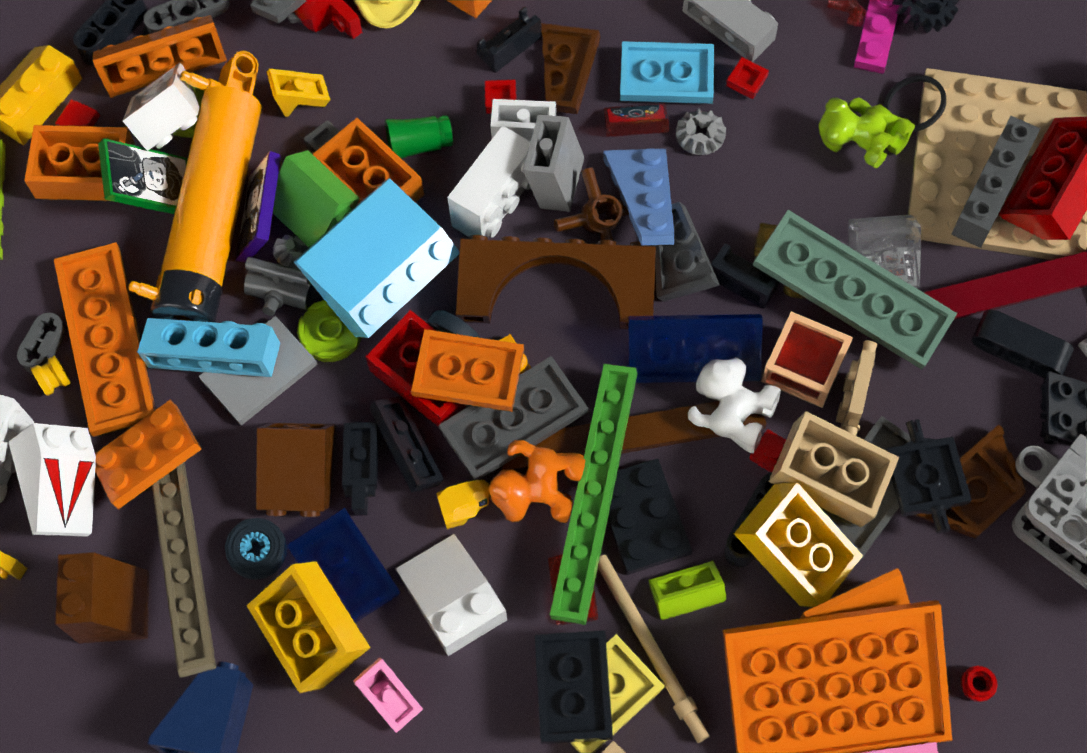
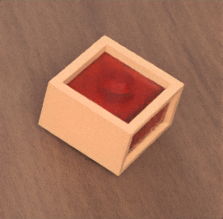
[761,311,853,408]

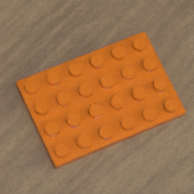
[723,600,952,753]

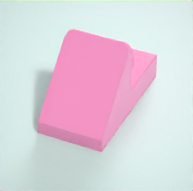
[353,657,423,733]

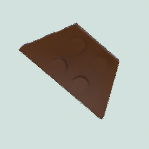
[914,424,1026,539]

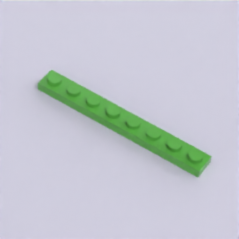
[550,364,638,625]

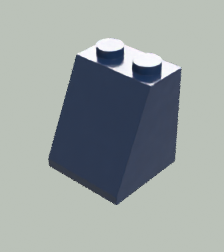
[148,661,253,753]

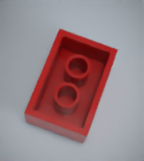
[366,310,467,427]

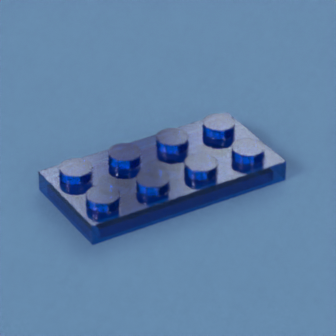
[628,314,763,383]

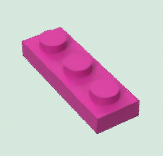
[854,0,900,74]

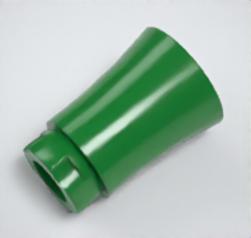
[385,115,453,159]

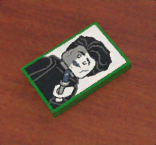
[98,138,187,214]

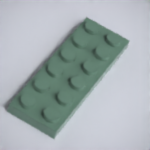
[753,210,957,370]

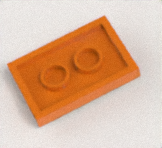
[411,329,524,412]
[95,399,202,509]

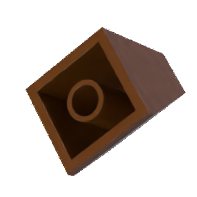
[256,423,335,517]
[56,552,149,644]

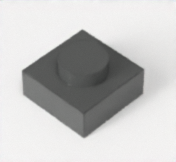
[304,120,339,153]

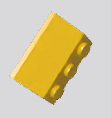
[0,45,82,146]

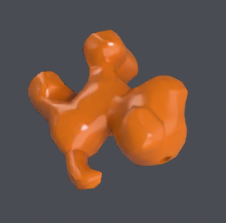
[489,440,585,523]

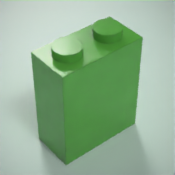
[273,150,360,248]

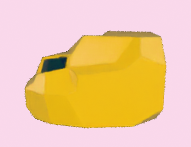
[436,480,491,529]

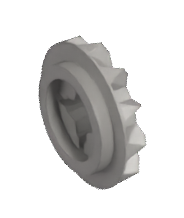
[676,108,726,155]
[273,234,309,270]

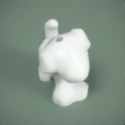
[688,358,781,453]

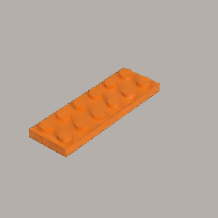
[54,242,156,437]

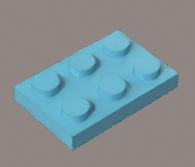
[620,41,714,104]

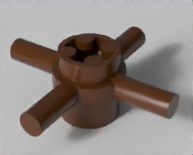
[554,167,629,241]

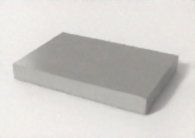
[198,316,318,426]

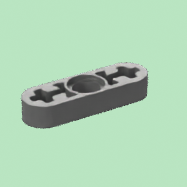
[144,0,230,34]

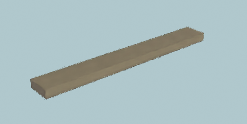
[152,462,216,678]

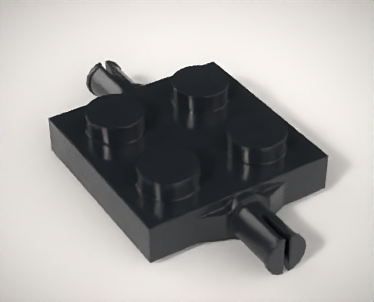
[886,419,972,534]

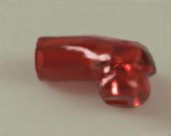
[827,0,867,27]

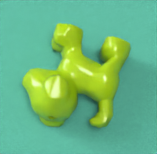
[818,97,915,169]

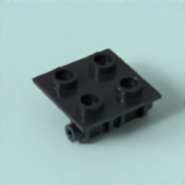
[1040,371,1087,445]

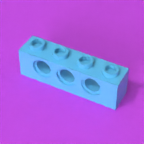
[137,318,280,377]

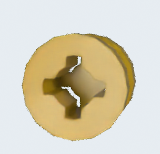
[30,355,71,396]

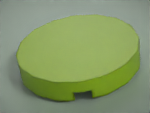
[297,300,362,362]

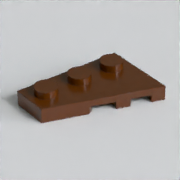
[541,23,601,114]

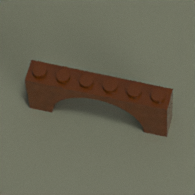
[456,235,656,330]

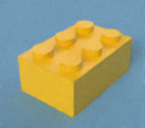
[734,483,863,607]
[247,561,370,693]

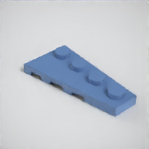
[603,148,674,246]

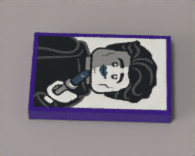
[236,151,281,263]

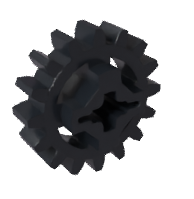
[892,0,959,33]

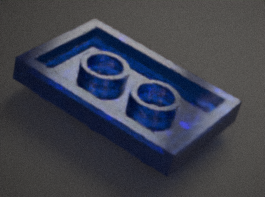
[287,508,401,623]

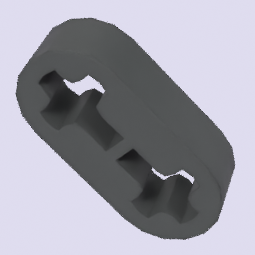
[17,313,66,373]

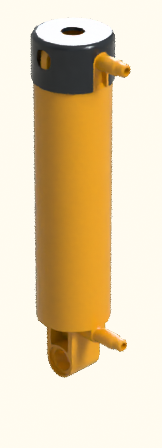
[128,51,262,323]

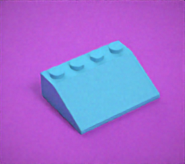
[294,178,460,338]

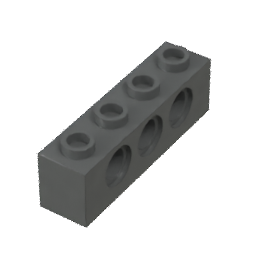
[951,116,1041,248]

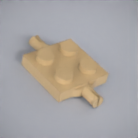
[836,340,877,436]

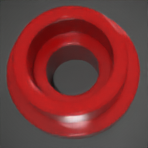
[961,666,998,702]

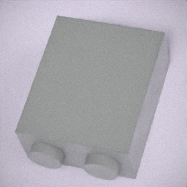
[523,114,584,212]

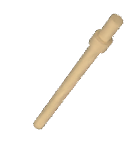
[598,555,710,743]

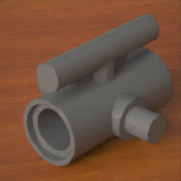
[244,257,316,316]

